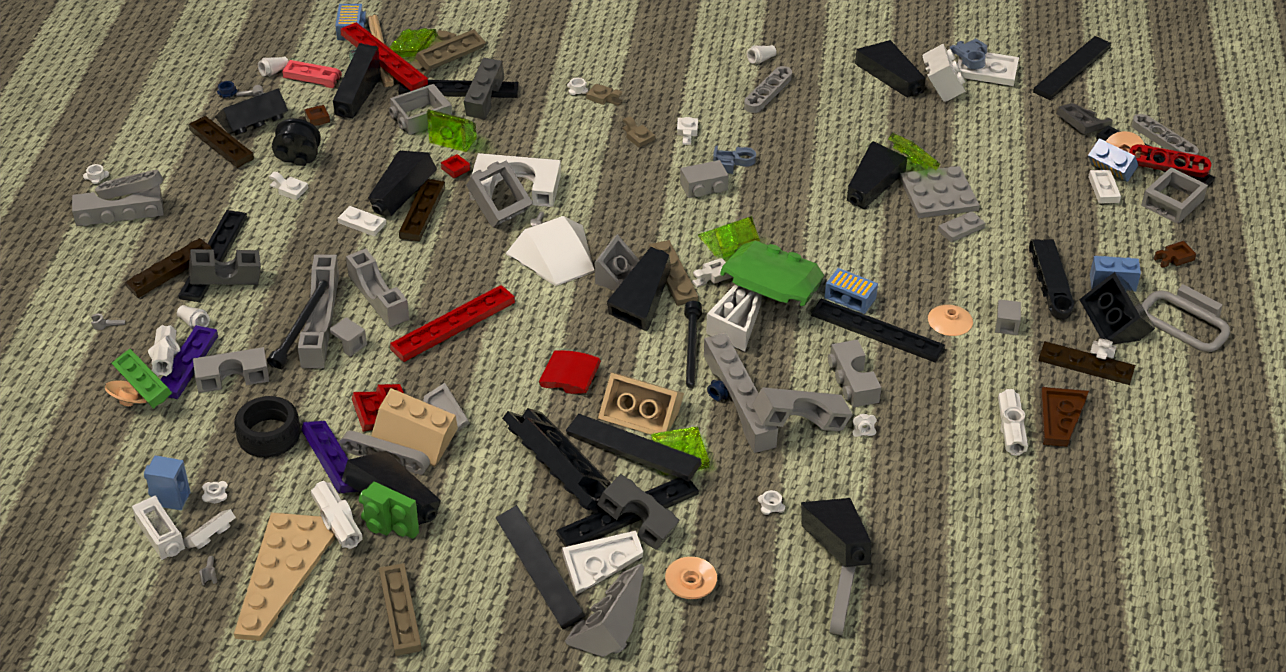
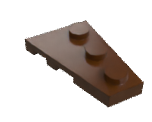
[1040,387,1089,447]

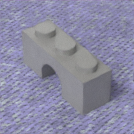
[828,340,881,407]
[193,347,269,393]

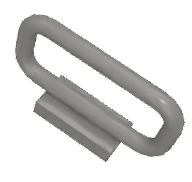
[1141,284,1230,352]

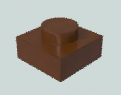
[304,105,330,126]

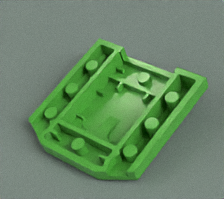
[720,241,824,306]

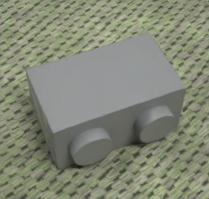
[680,160,729,198]

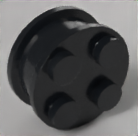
[272,116,321,166]

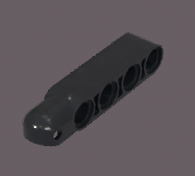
[1029,239,1074,320]

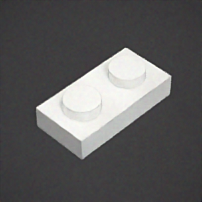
[1089,170,1121,204]
[338,206,386,236]
[183,509,236,549]

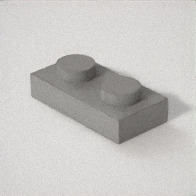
[938,211,985,242]

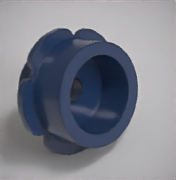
[217,81,237,98]
[707,379,729,402]

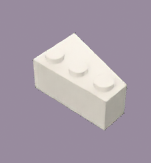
[922,44,965,102]
[706,284,762,352]

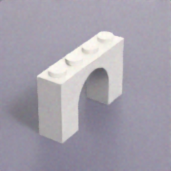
[469,153,561,207]

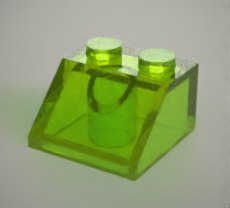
[427,109,477,152]
[698,216,760,258]

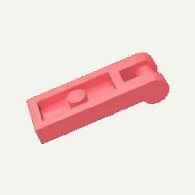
[282,60,342,88]

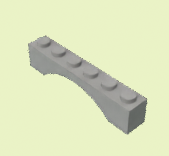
[298,255,339,368]
[704,333,778,453]

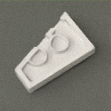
[562,531,643,595]

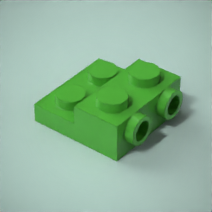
[359,481,419,539]

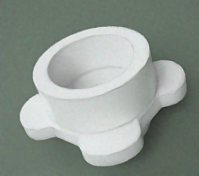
[567,78,588,95]
[83,164,109,184]
[852,414,877,437]
[202,481,228,504]
[758,490,785,515]

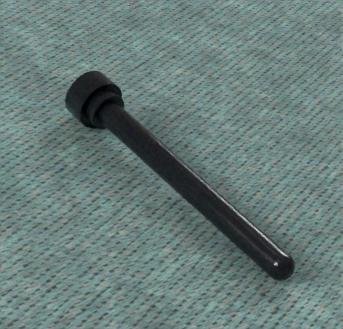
[267,280,328,370]
[684,300,702,388]

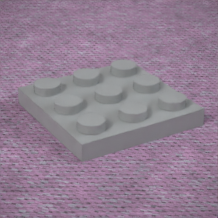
[900,166,980,218]

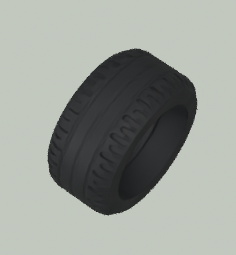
[234,396,301,458]

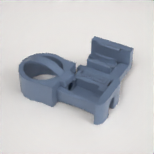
[950,38,987,70]
[713,145,756,174]

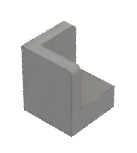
[995,300,1021,335]
[330,317,367,357]

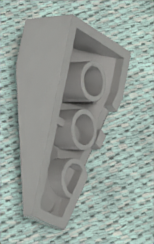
[565,563,644,657]

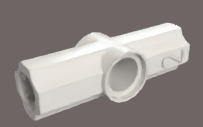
[148,325,180,376]
[998,389,1028,456]
[311,481,363,549]

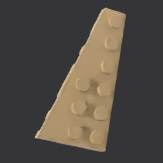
[234,512,335,641]

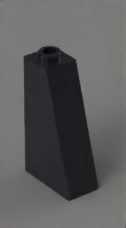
[855,40,926,97]
[333,43,381,119]
[847,141,908,209]
[368,150,437,216]
[607,247,671,332]
[342,451,441,525]
[801,498,871,567]

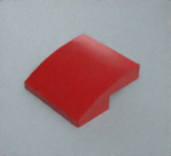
[539,350,601,394]
[352,384,404,432]

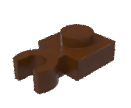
[1154,241,1196,268]

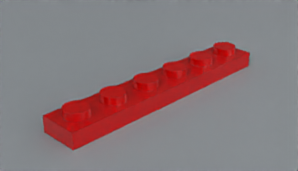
[341,22,428,91]
[390,285,515,362]

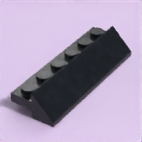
[502,408,611,513]

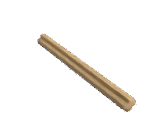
[368,14,394,87]

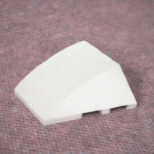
[506,216,595,286]

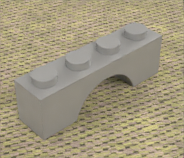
[72,185,164,226]
[346,249,409,328]
[752,387,853,431]

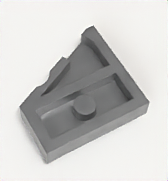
[1056,103,1113,134]

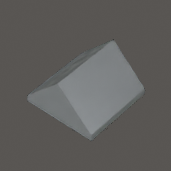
[595,234,640,291]

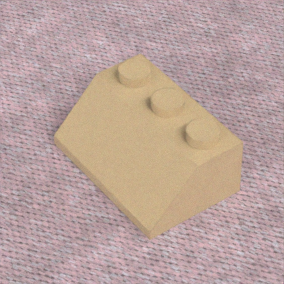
[598,373,684,439]
[371,388,458,467]

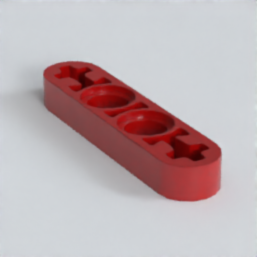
[1129,144,1211,177]

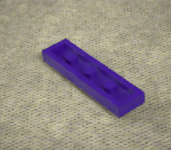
[160,325,218,399]
[301,421,359,494]

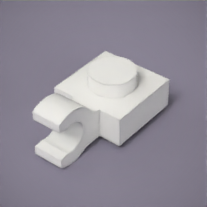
[677,117,698,145]
[269,172,308,200]
[692,258,732,287]
[1090,339,1116,360]

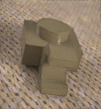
[586,84,623,106]
[622,116,655,148]

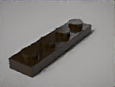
[189,116,254,168]
[399,179,446,242]
[125,238,212,298]
[1038,341,1136,385]

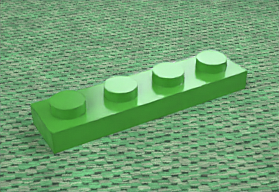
[112,349,172,409]

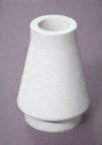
[747,45,776,64]
[258,56,289,77]
[177,305,210,329]

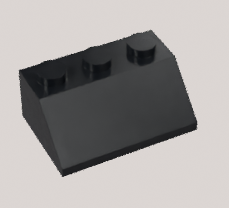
[215,88,289,136]
[1079,272,1155,345]

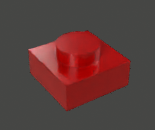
[441,154,470,178]

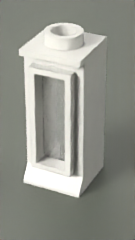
[132,495,185,560]

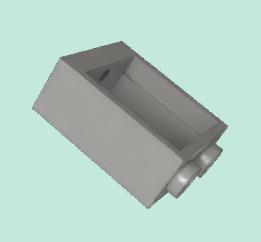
[389,84,453,135]
[466,160,533,227]
[1141,167,1208,224]

